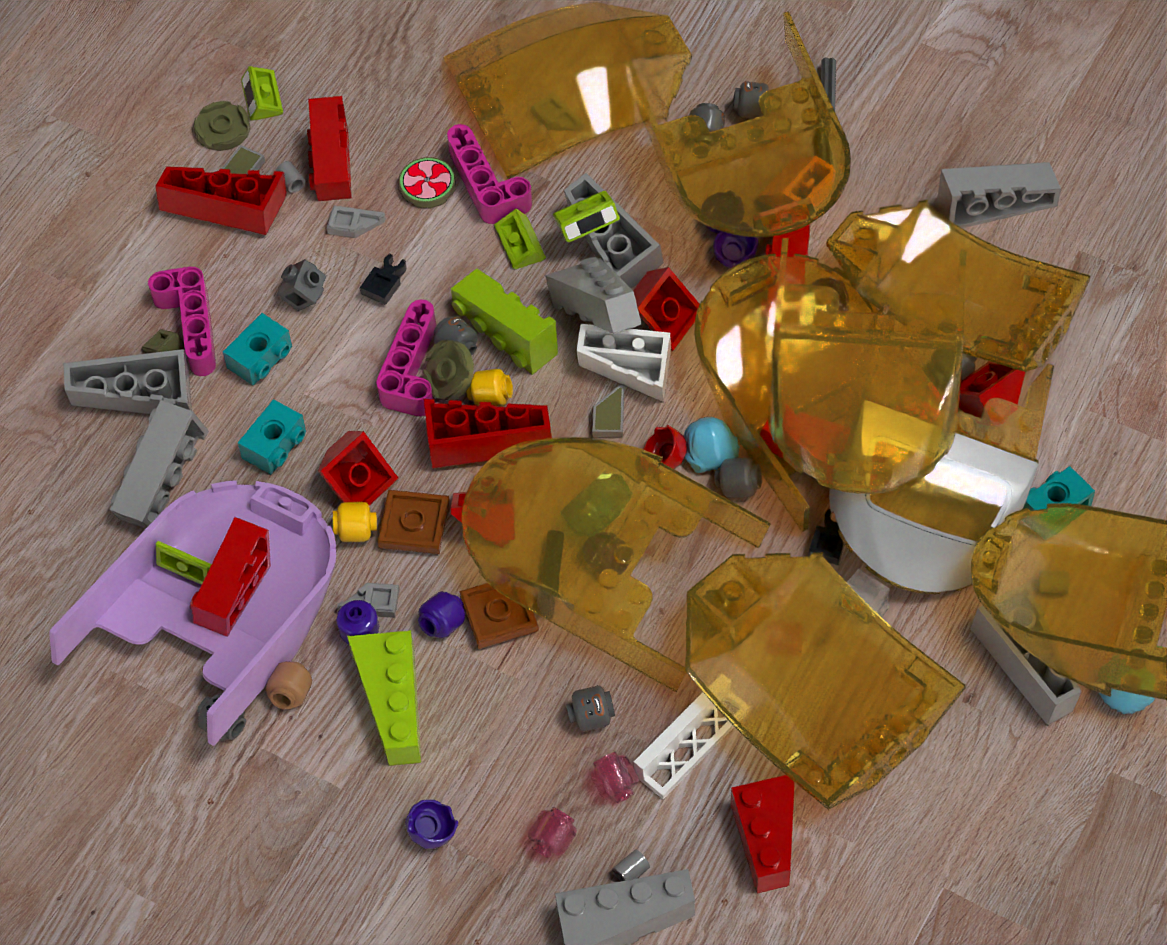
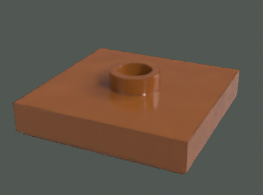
[377,490,450,554]
[459,573,539,649]

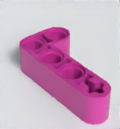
[447,124,532,224]
[148,267,216,376]
[376,299,436,417]

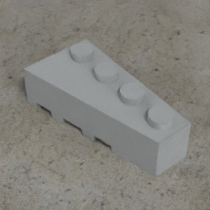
[936,162,1061,232]
[564,173,664,288]
[545,257,642,334]
[63,349,192,414]
[110,400,209,529]
[970,582,1082,725]
[555,869,695,945]

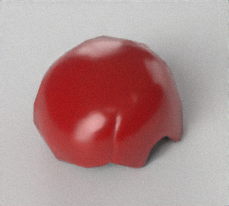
[643,425,687,472]

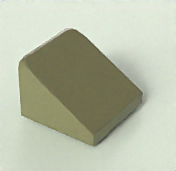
[141,329,185,354]

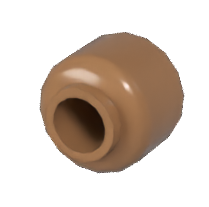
[265,661,312,709]

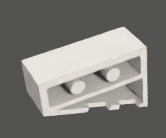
[577,324,671,402]

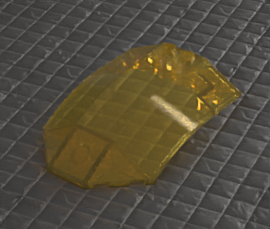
[443,2,692,179]
[826,200,1090,372]
[685,552,966,810]

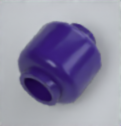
[418,591,465,638]
[336,600,380,644]

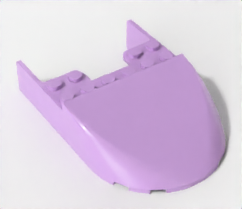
[49,480,336,746]

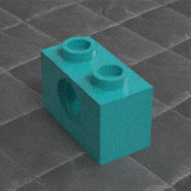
[223,313,292,386]
[238,399,306,475]
[1020,466,1095,540]

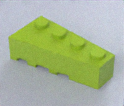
[451,268,558,375]
[347,630,421,766]

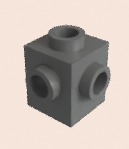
[277,259,327,311]

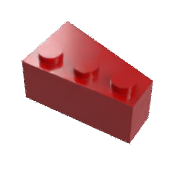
[307,96,352,201]
[190,517,271,637]
[731,773,795,894]

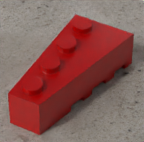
[155,166,287,235]

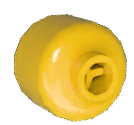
[466,369,513,407]
[333,502,377,542]

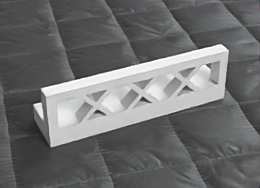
[634,674,750,799]

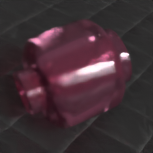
[590,752,639,803]
[528,807,577,859]

